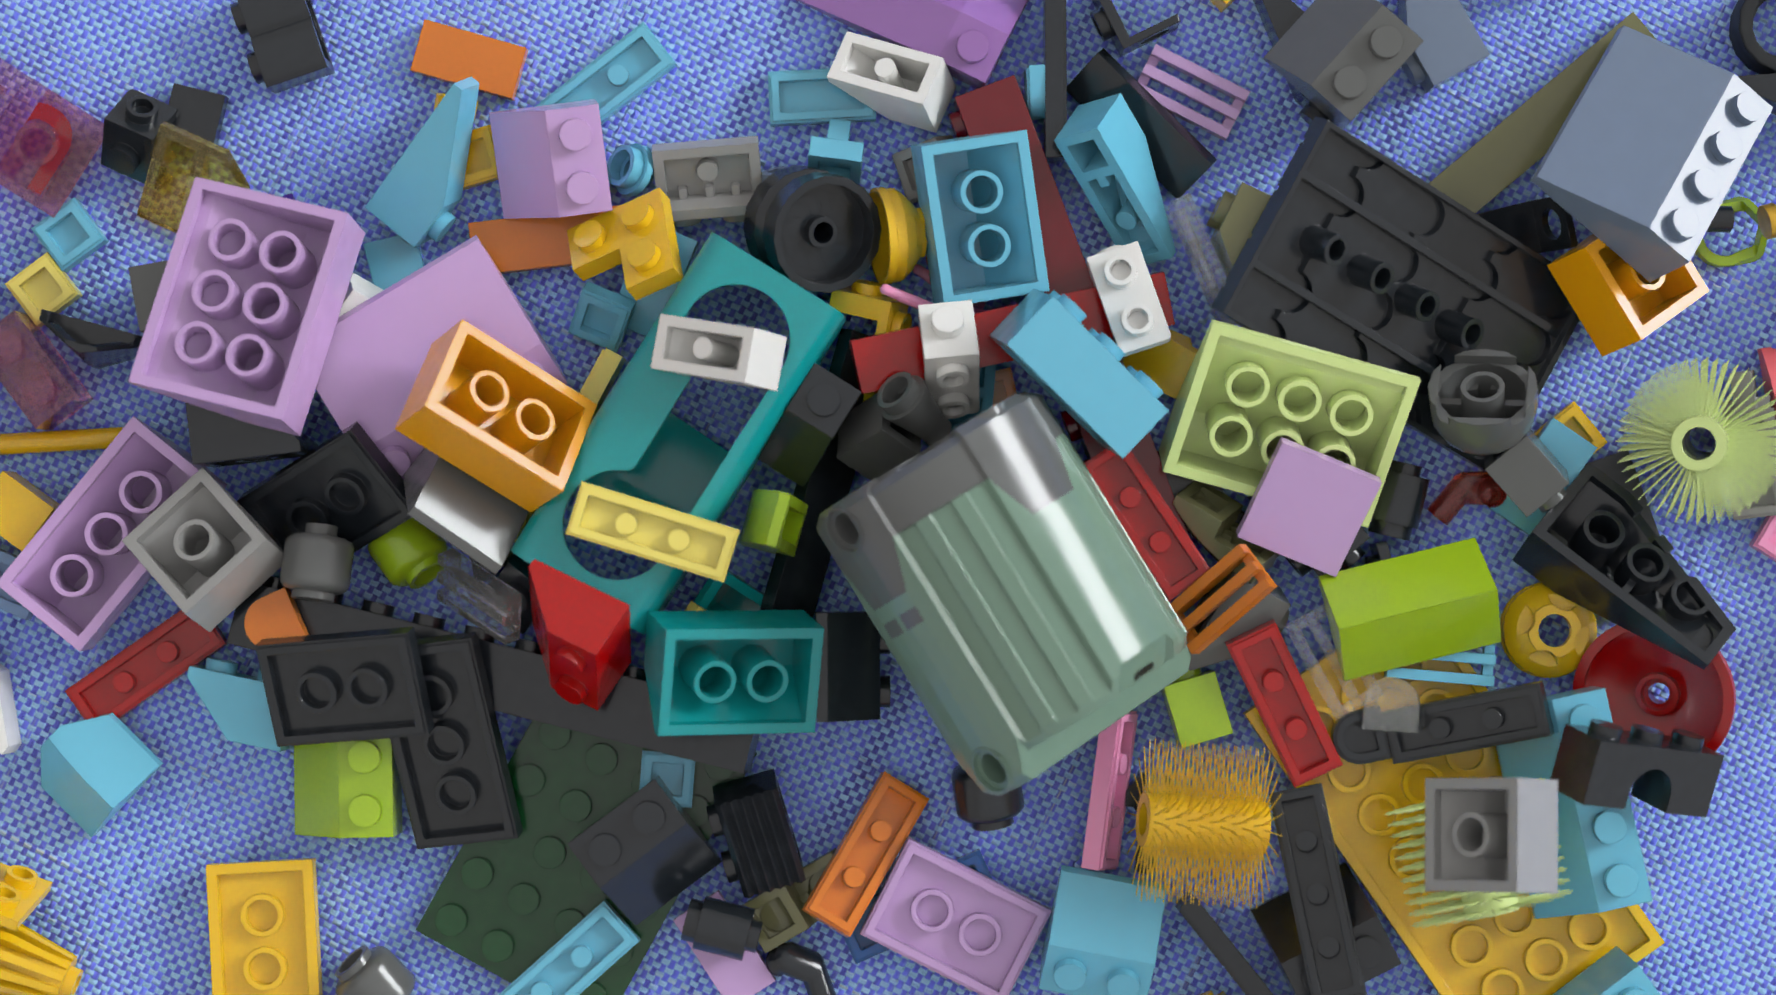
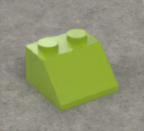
[294,738,402,838]

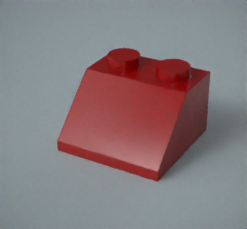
[529,559,631,711]

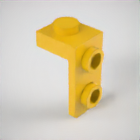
[829,279,912,402]

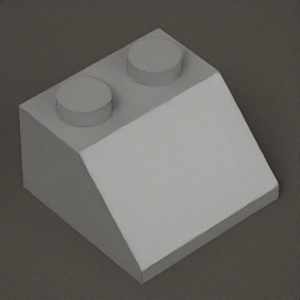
[122,467,283,632]
[1425,778,1558,894]

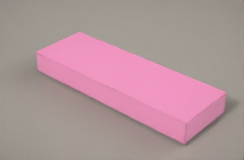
[1081,711,1138,871]

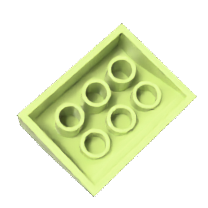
[1159,319,1421,528]

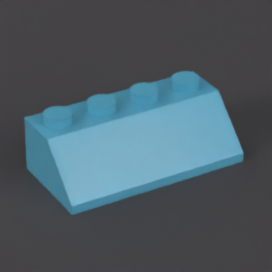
[1496,686,1653,919]

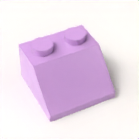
[489,99,613,219]

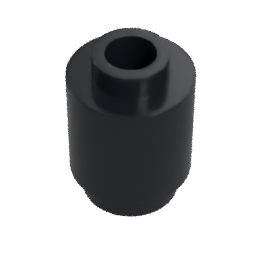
[1368,460,1430,541]
[681,896,763,961]

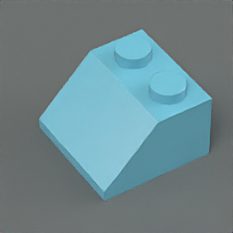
[1039,865,1166,995]

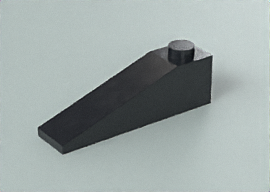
[1512,462,1736,670]

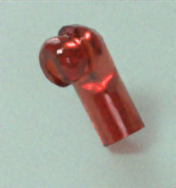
[1427,471,1507,525]

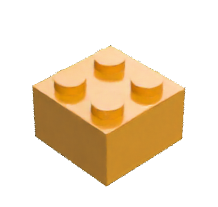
[1547,234,1710,357]

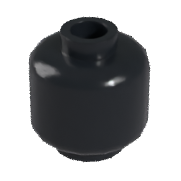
[951,764,1024,831]

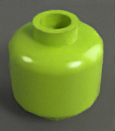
[367,518,448,589]

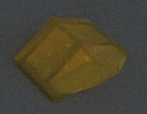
[137,121,250,233]

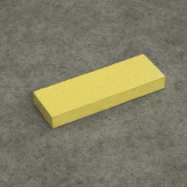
[565,481,741,583]

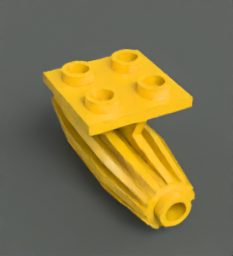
[0,862,83,995]

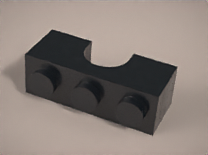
[1550,719,1724,817]

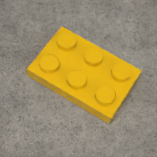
[206,857,323,995]

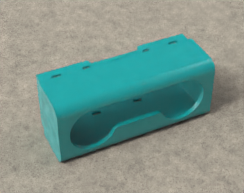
[511,232,846,634]

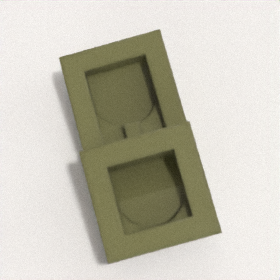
[1173,481,1278,584]
[742,848,836,953]

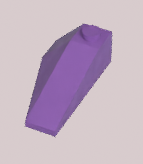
[796,0,1028,89]

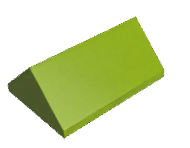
[1317,537,1501,681]

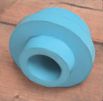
[607,143,654,197]

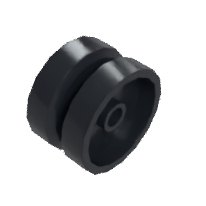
[743,165,882,293]

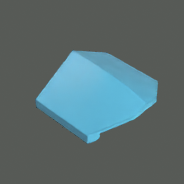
[40,713,163,837]

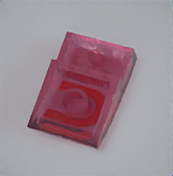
[0,58,104,218]

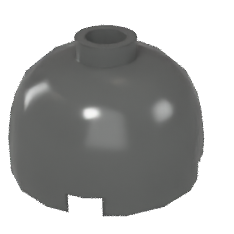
[1428,349,1538,455]

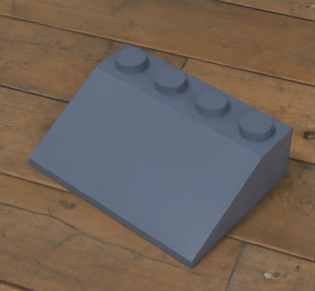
[1531,26,1773,282]

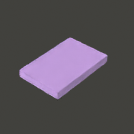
[860,837,1052,995]

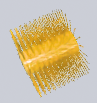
[1126,738,1283,909]

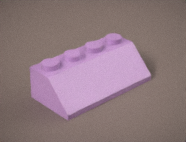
[0,416,227,652]

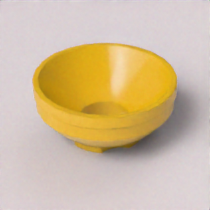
[869,187,927,285]
[1500,582,1597,678]

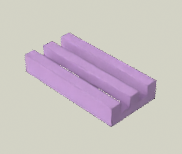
[1137,44,1250,141]

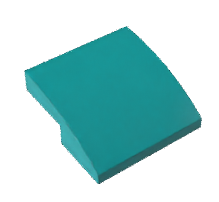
[585,412,728,514]

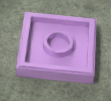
[1236,437,1382,577]

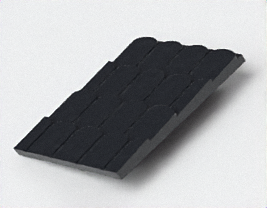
[1211,116,1580,473]

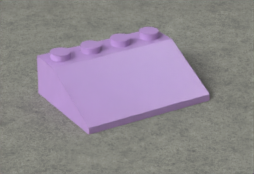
[128,176,365,436]
[316,235,567,480]

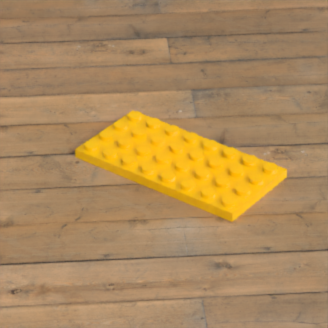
[1243,649,1665,995]

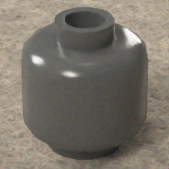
[280,523,354,603]
[335,945,415,995]

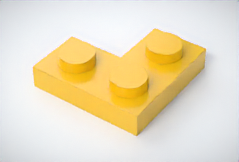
[567,187,683,301]

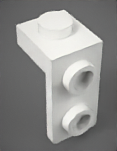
[1086,241,1171,357]
[918,300,979,419]

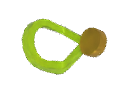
[1695,197,1776,268]

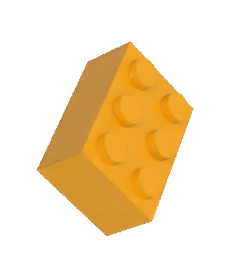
[395,319,597,513]

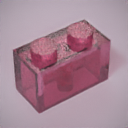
[0,310,93,431]

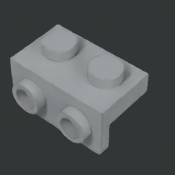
[652,136,762,227]

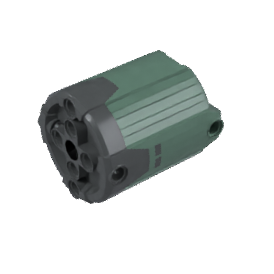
[817,392,1191,796]

